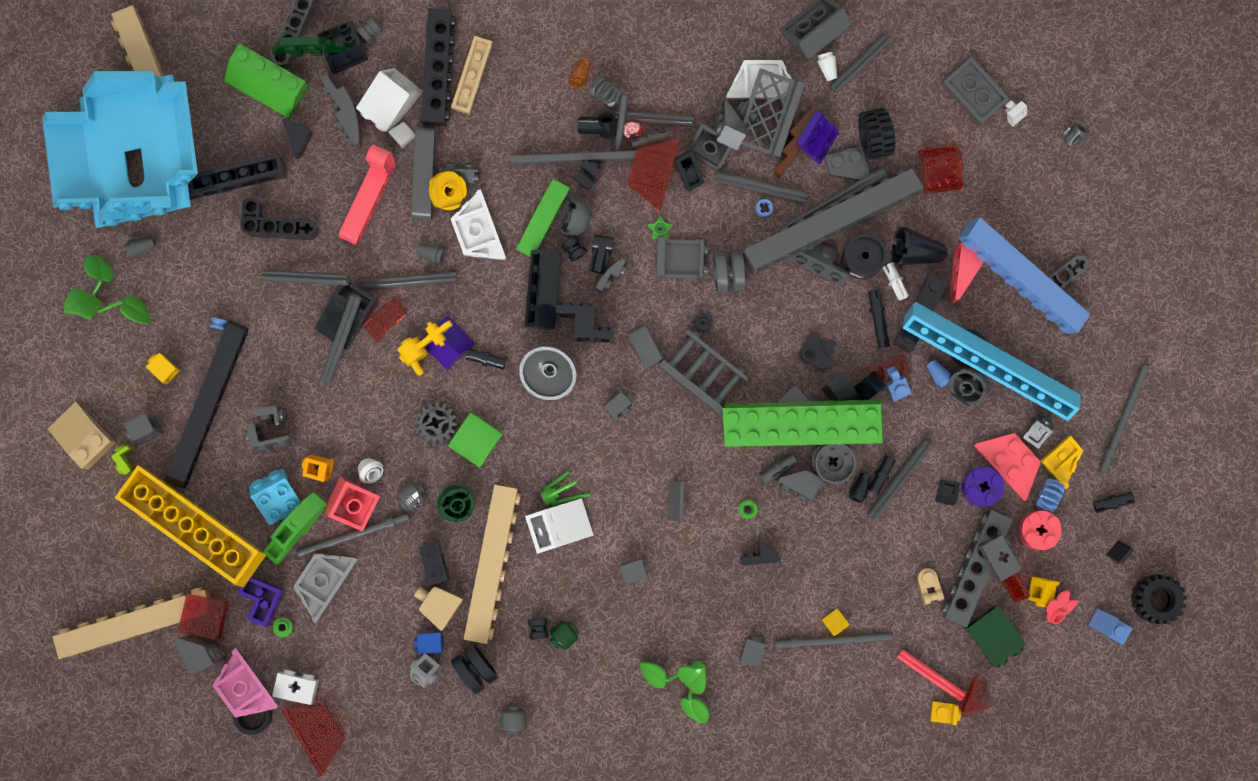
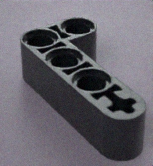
[240,198,319,240]

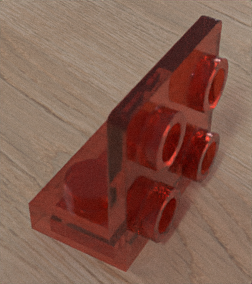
[918,145,963,194]
[178,594,230,641]

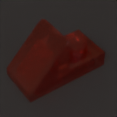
[961,678,991,717]

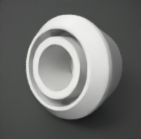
[358,458,383,483]

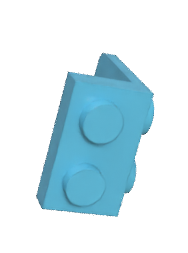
[249,468,301,525]

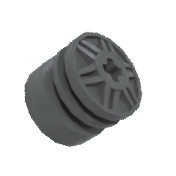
[811,444,856,484]

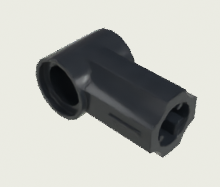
[577,113,616,139]
[589,234,614,274]

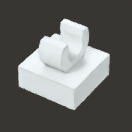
[1005,101,1027,127]

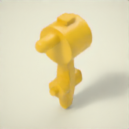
[397,320,452,376]

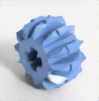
[1036,479,1065,512]

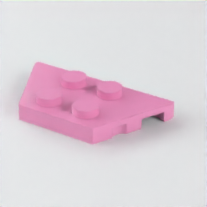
[212,648,278,718]

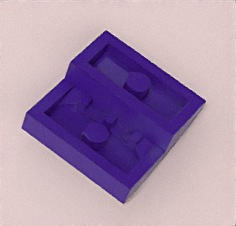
[797,110,839,164]

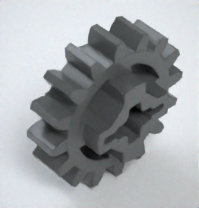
[415,402,458,445]

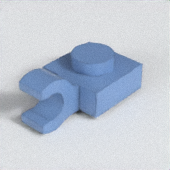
[886,366,911,402]

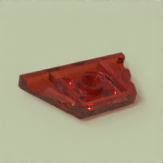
[627,138,679,211]
[281,705,345,776]

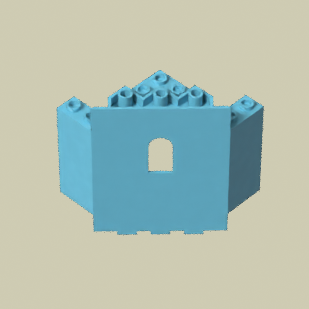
[42,71,198,229]

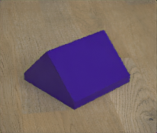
[424,316,475,370]

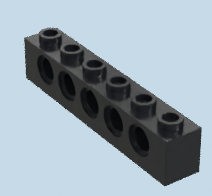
[421,8,456,126]
[188,154,287,200]

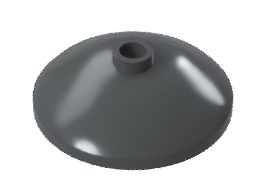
[519,345,577,400]

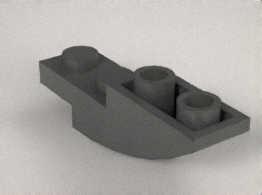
[320,74,361,149]

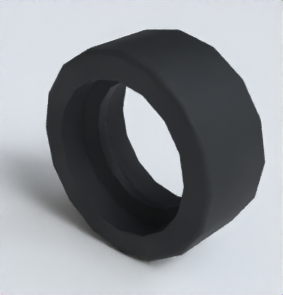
[233,710,273,735]

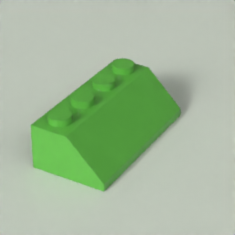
[224,43,309,119]

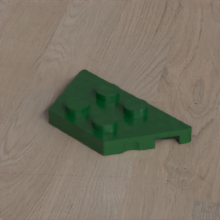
[272,36,346,57]

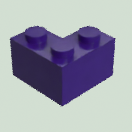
[237,576,285,627]

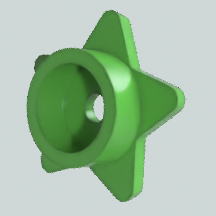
[648,216,673,240]

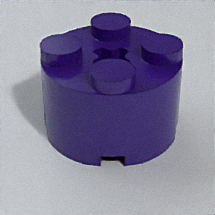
[961,467,1004,507]

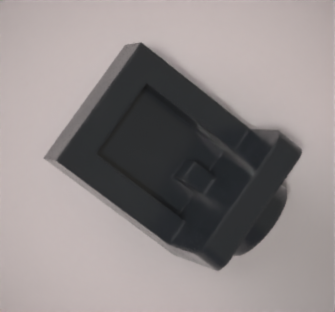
[575,159,601,190]

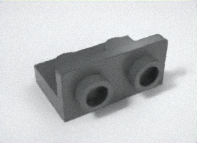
[253,405,288,426]

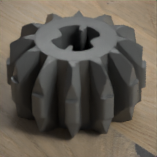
[589,76,622,107]

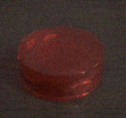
[624,119,642,139]

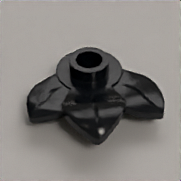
[799,331,835,369]

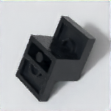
[556,302,614,343]

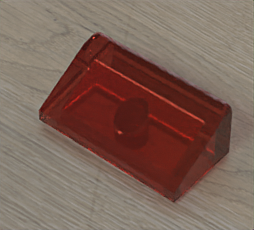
[1001,573,1030,603]

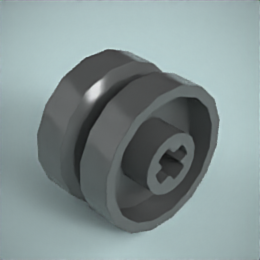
[713,250,745,294]

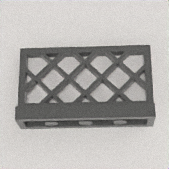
[741,68,805,157]

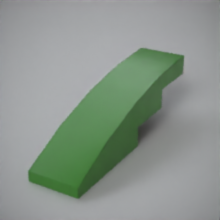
[516,179,571,257]

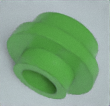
[738,500,758,519]
[273,617,293,637]

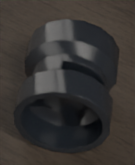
[561,236,587,262]
[528,618,549,640]

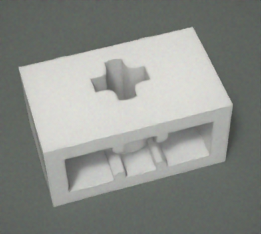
[272,669,319,705]

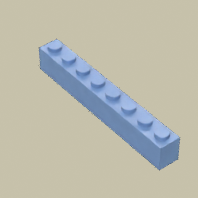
[958,217,1090,334]

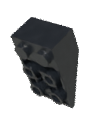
[315,282,379,350]

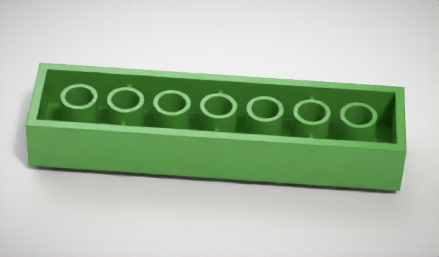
[723,400,884,447]

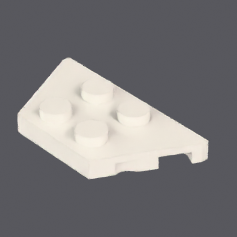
[726,60,792,100]
[451,189,506,260]

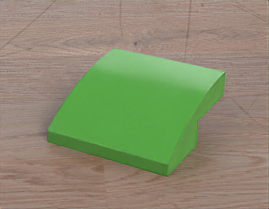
[448,412,503,468]

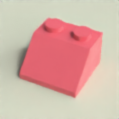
[323,476,380,531]

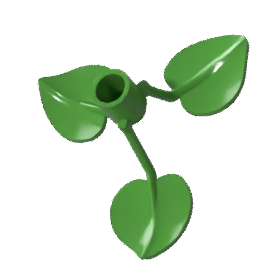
[64,254,150,325]
[639,661,710,724]

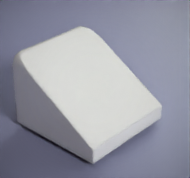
[389,122,415,149]

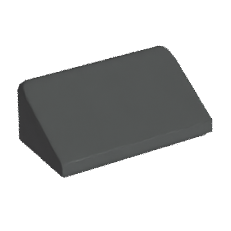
[628,325,663,369]
[668,482,685,521]

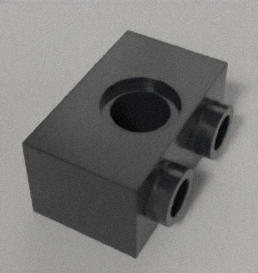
[419,542,450,585]

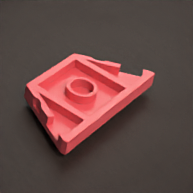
[973,433,1041,501]

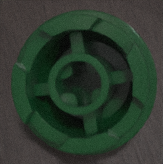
[437,485,475,523]

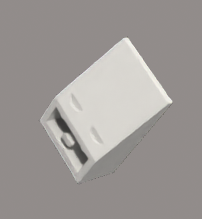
[525,498,594,554]

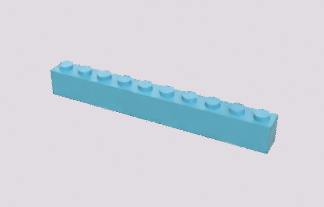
[903,302,1081,421]

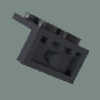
[317,21,368,75]

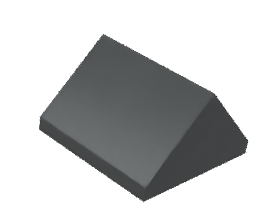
[687,122,733,171]

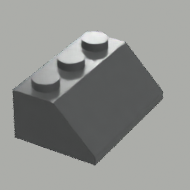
[780,0,852,60]
[173,635,226,676]

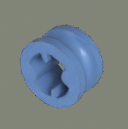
[756,199,773,217]
[209,317,229,331]

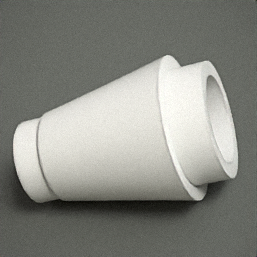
[817,52,838,81]

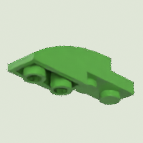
[263,492,328,565]

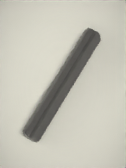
[830,35,889,93]

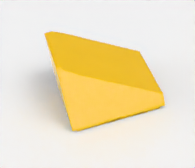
[822,609,850,636]

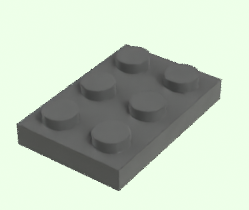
[942,57,1010,125]

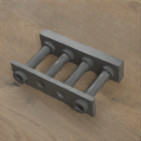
[659,330,748,415]

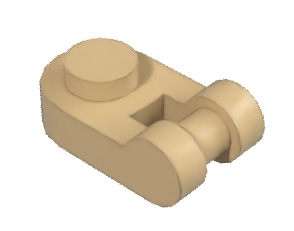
[917,568,944,605]

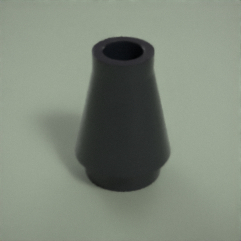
[848,473,871,503]

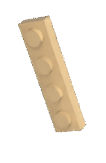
[451,36,493,115]

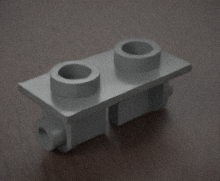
[439,162,480,183]

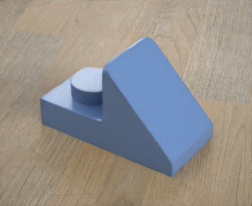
[1088,608,1133,645]

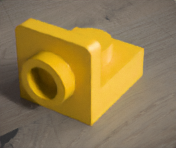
[930,701,961,725]

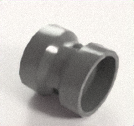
[356,17,382,44]

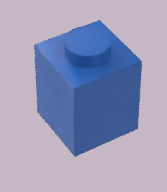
[414,632,443,654]

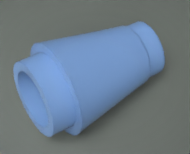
[927,359,953,389]

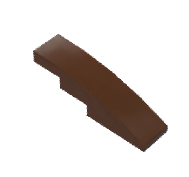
[774,104,819,178]

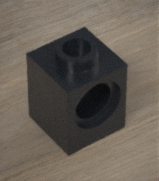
[853,371,886,400]

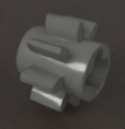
[1063,123,1088,147]

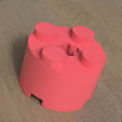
[1017,511,1061,550]

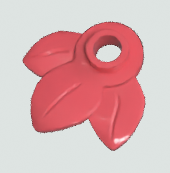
[1046,590,1079,624]

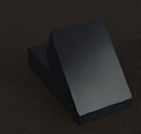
[673,150,705,191]
[740,540,781,565]

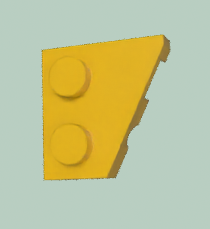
[1040,435,1083,489]

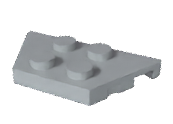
[293,554,359,623]

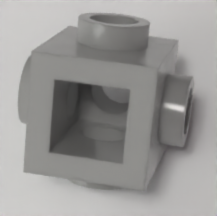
[409,653,440,688]

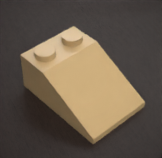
[48,401,116,470]

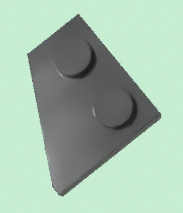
[824,146,870,180]

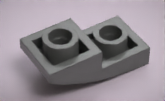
[595,258,628,293]

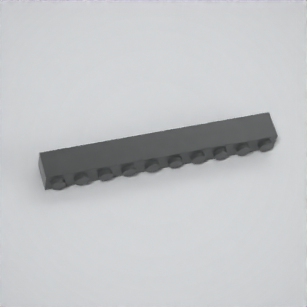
[742,169,924,276]

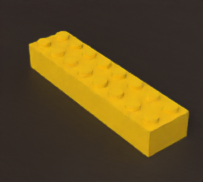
[115,465,266,588]

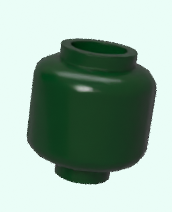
[550,621,579,650]

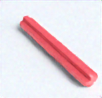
[897,649,966,701]

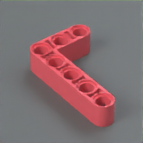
[339,144,396,245]

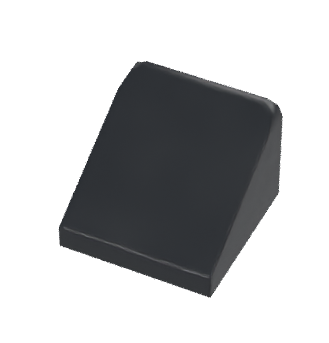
[935,479,959,506]
[1106,541,1134,564]

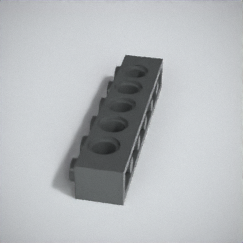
[941,510,1013,628]

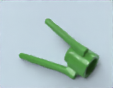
[540,471,591,506]

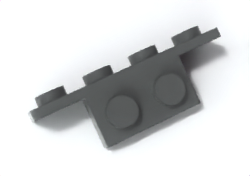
[787,243,849,286]

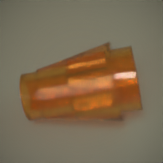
[568,59,591,89]

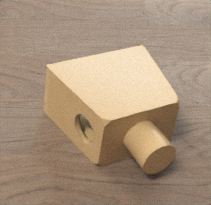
[414,586,464,631]

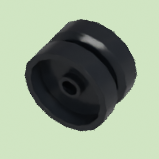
[842,234,887,280]
[451,644,499,695]

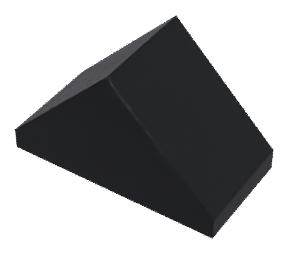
[282,118,313,159]

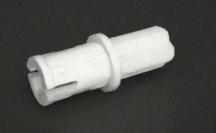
[883,262,909,301]

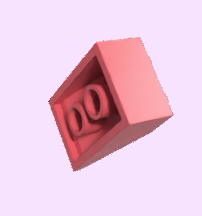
[949,242,983,305]

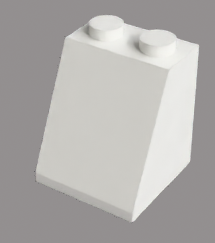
[356,68,423,132]

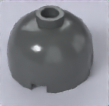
[560,196,594,236]
[948,367,989,407]

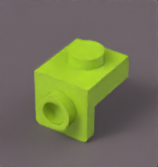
[111,445,134,476]

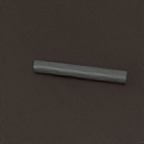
[614,94,629,151]

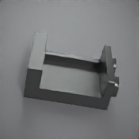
[656,237,708,280]

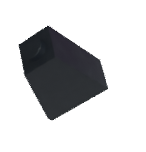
[821,372,861,401]

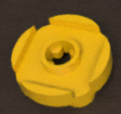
[429,171,467,210]

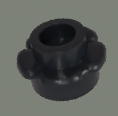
[694,313,713,332]

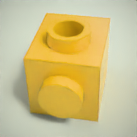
[146,353,181,384]

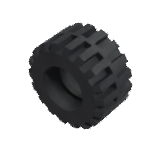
[858,108,896,160]
[1131,575,1187,625]

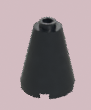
[891,227,948,265]

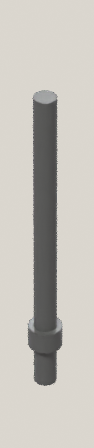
[1099,365,1149,474]
[296,513,410,557]
[775,633,892,649]

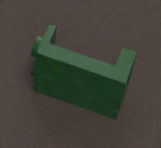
[964,605,1027,668]

